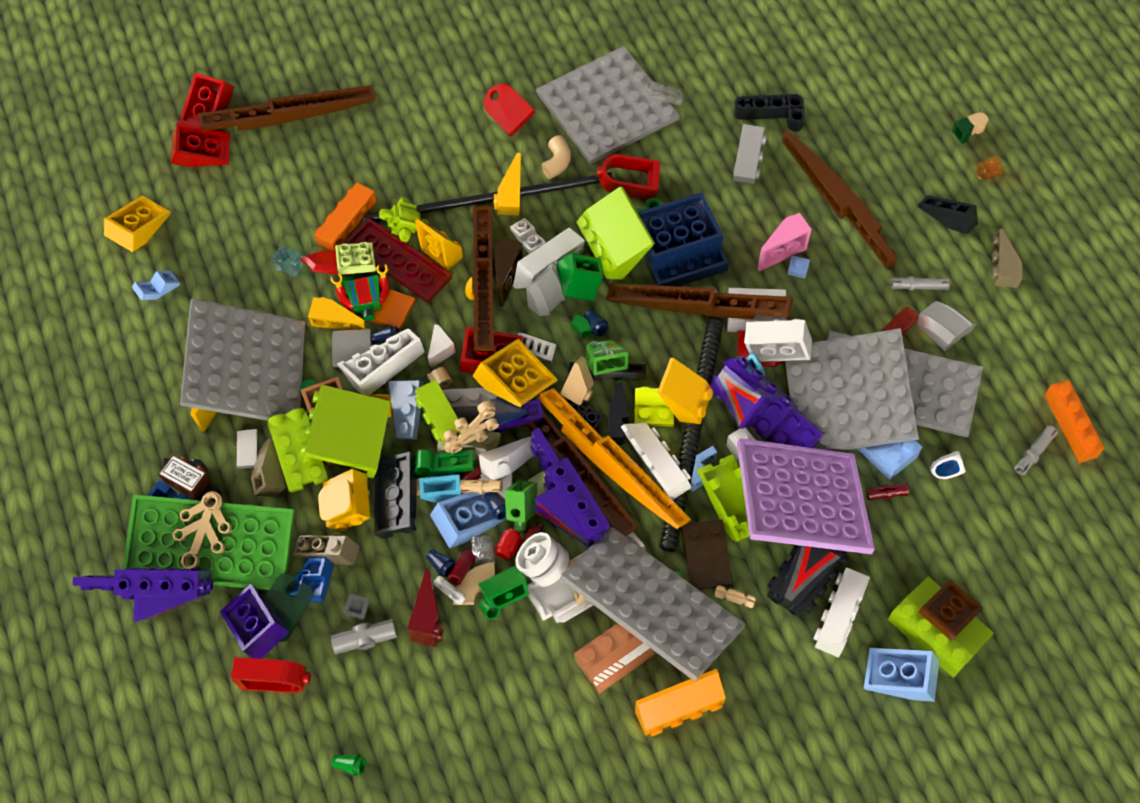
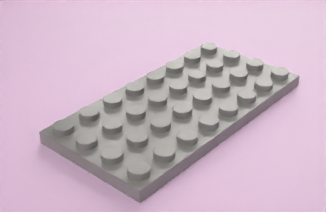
[827,331,983,438]
[560,527,745,682]

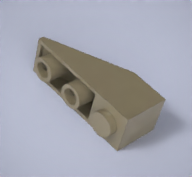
[992,229,1022,288]
[251,436,286,497]
[293,535,360,565]

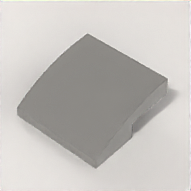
[332,329,372,368]

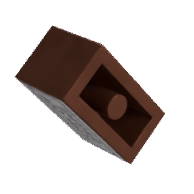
[159,455,211,500]

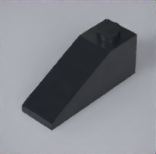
[918,195,978,234]

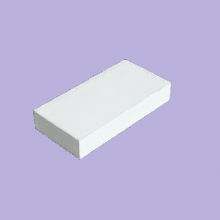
[237,429,258,469]

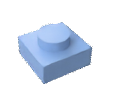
[787,255,810,279]

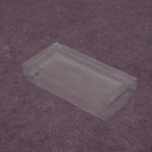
[647,81,683,105]

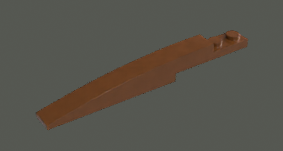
[198,85,375,131]
[782,130,897,270]
[473,206,494,351]
[606,283,793,319]
[526,398,638,536]

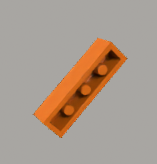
[314,182,377,252]
[1044,380,1105,463]

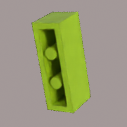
[414,380,460,445]

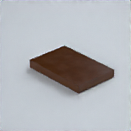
[918,580,983,641]

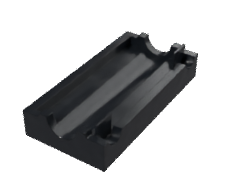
[374,452,416,538]

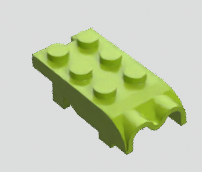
[267,408,328,493]
[697,454,750,543]

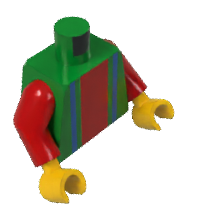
[331,264,390,321]

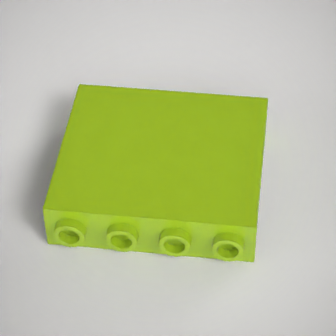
[300,384,391,479]

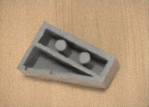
[733,124,767,184]

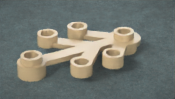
[443,401,499,454]
[173,491,232,569]

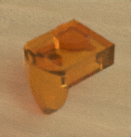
[977,155,1005,181]

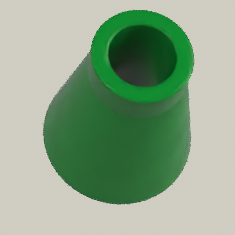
[331,754,366,776]

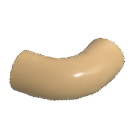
[542,135,571,179]

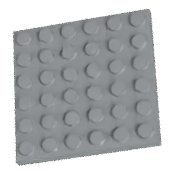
[536,46,680,165]
[180,298,305,421]
[785,328,919,452]

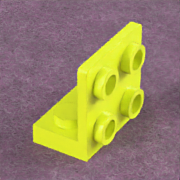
[634,387,674,427]

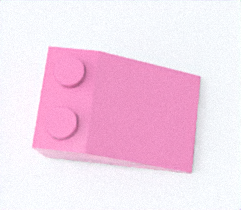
[757,213,811,272]

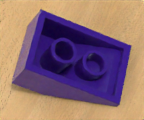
[220,584,290,659]

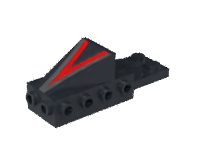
[767,518,869,619]

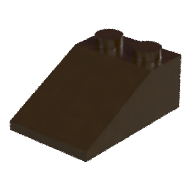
[493,236,524,307]
[681,519,732,590]

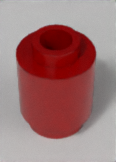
[495,528,522,560]

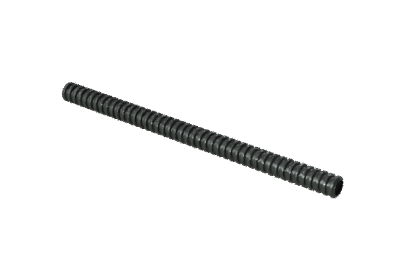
[659,316,725,552]

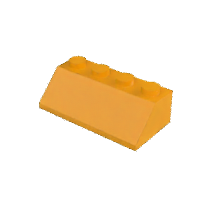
[635,668,726,736]

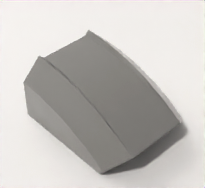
[526,263,565,316]
[917,301,976,352]

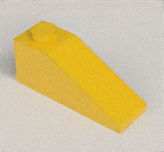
[308,297,367,330]

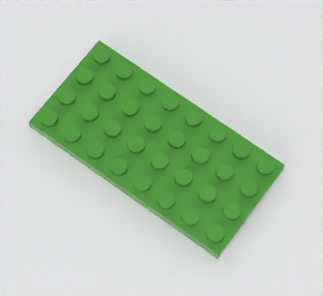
[123,494,295,592]

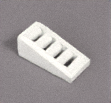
[518,333,556,363]

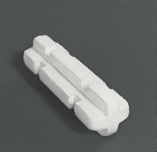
[433,576,466,605]

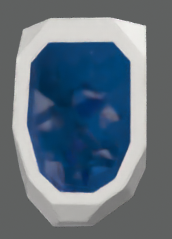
[930,451,966,479]

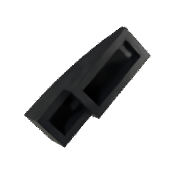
[608,382,630,445]

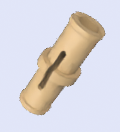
[460,478,503,494]

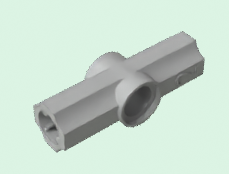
[331,619,397,655]

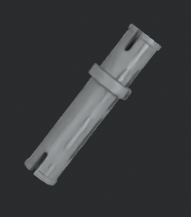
[891,276,950,291]
[1014,426,1058,475]

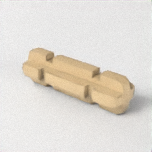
[715,585,756,608]

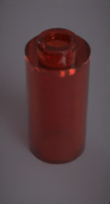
[879,307,918,336]

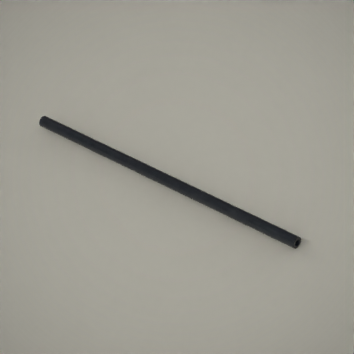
[363,172,613,222]

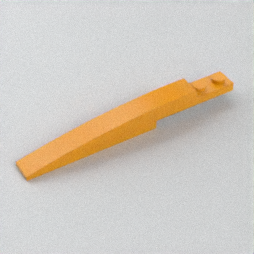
[538,388,691,529]

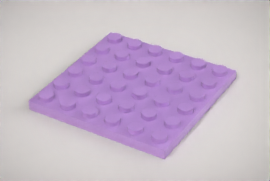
[737,438,875,554]

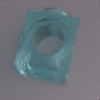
[273,246,303,276]

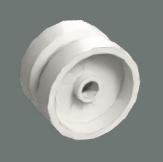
[516,532,569,587]

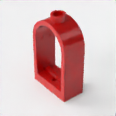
[596,154,660,200]
[231,657,311,693]

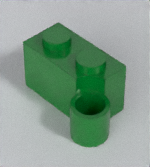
[478,566,530,620]

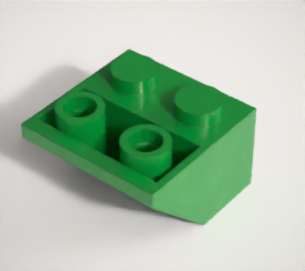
[558,253,603,301]

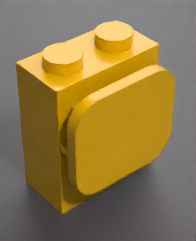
[318,469,370,532]

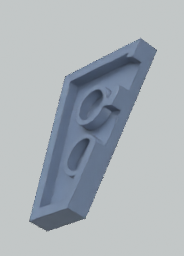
[388,381,424,440]

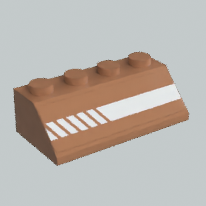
[574,623,657,694]

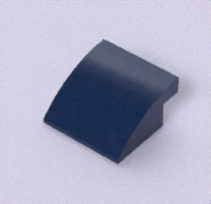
[637,192,729,287]

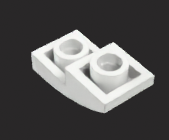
[510,218,546,254]

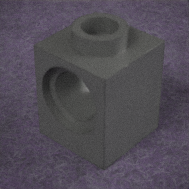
[343,593,370,619]

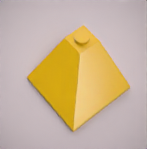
[473,339,558,407]

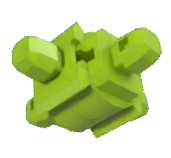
[379,197,429,242]

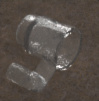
[472,536,496,565]

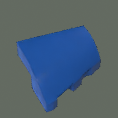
[283,557,334,602]

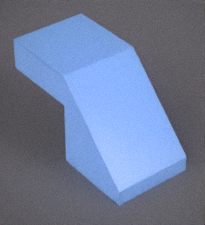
[132,271,180,300]
[690,446,717,492]

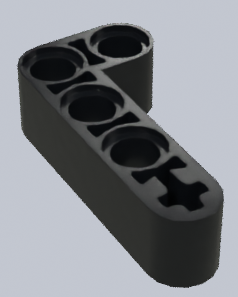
[733,94,805,132]

